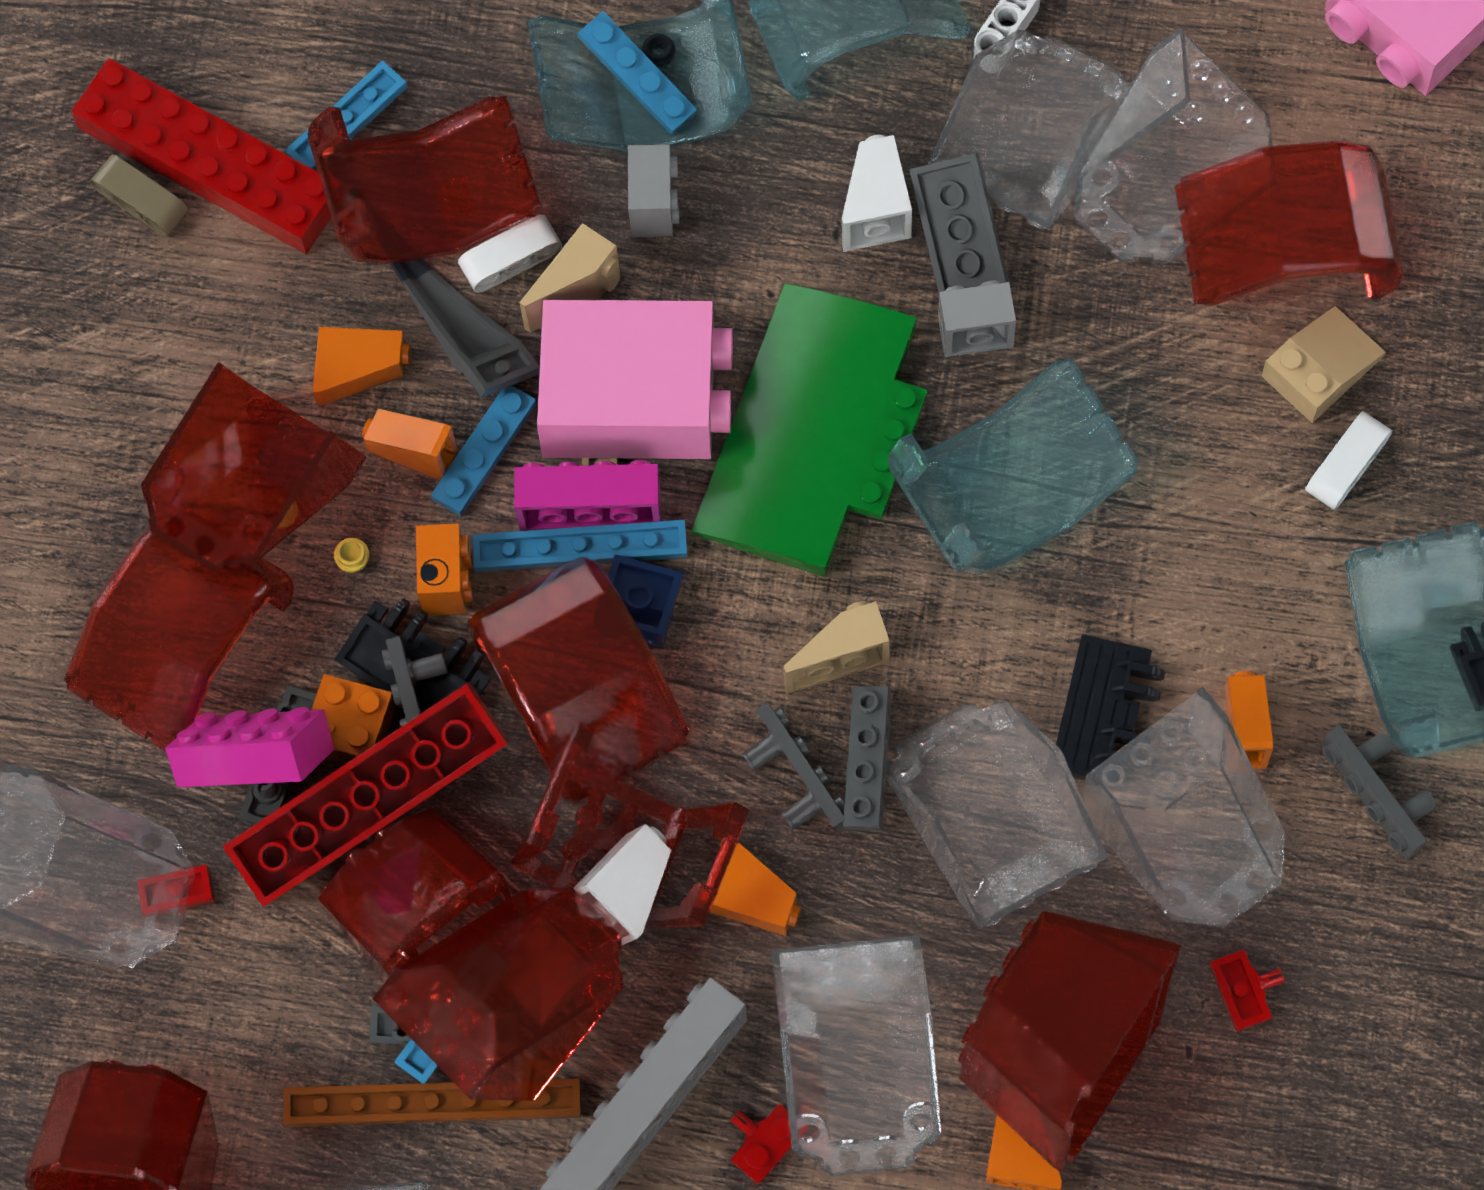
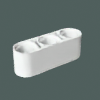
[974,0,1040,71]
[458,214,563,293]
[1305,411,1393,511]

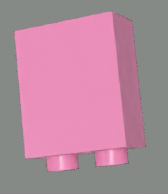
[1324,0,1484,96]
[537,300,733,459]

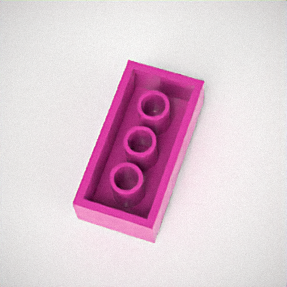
[514,460,661,531]
[165,707,335,787]

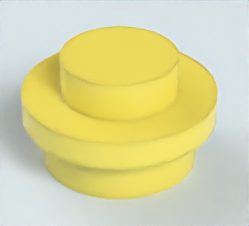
[334,538,370,573]

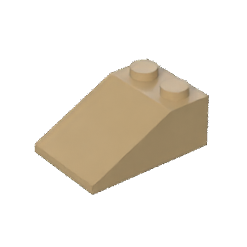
[519,223,621,333]
[1262,306,1386,423]
[783,601,890,694]

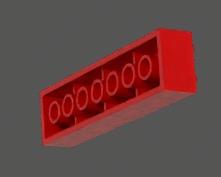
[71,58,343,255]
[222,681,510,907]

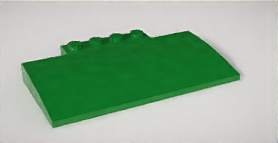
[691,283,928,577]

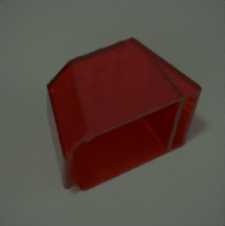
[958,910,1181,1172]
[24,1060,219,1190]

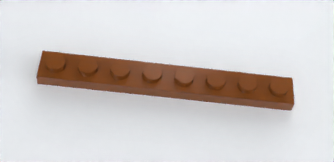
[283,1078,581,1127]

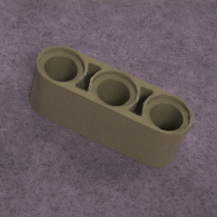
[90,154,189,237]

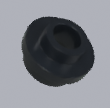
[641,33,676,67]

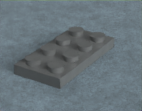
[909,152,1011,293]

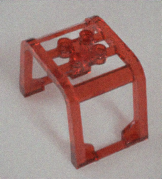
[510,726,750,928]

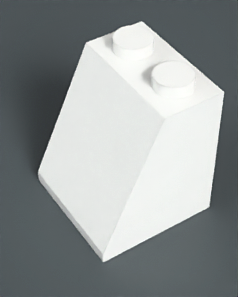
[842,135,912,252]
[567,824,671,947]

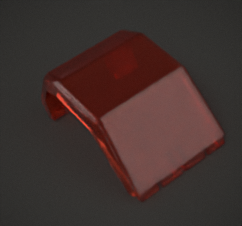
[308,96,542,264]
[1175,140,1403,306]
[64,511,294,752]
[467,557,689,804]

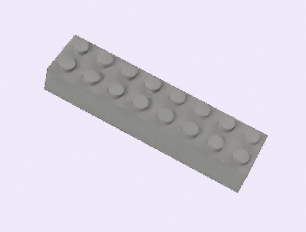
[532,978,747,1190]

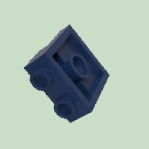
[594,554,684,650]

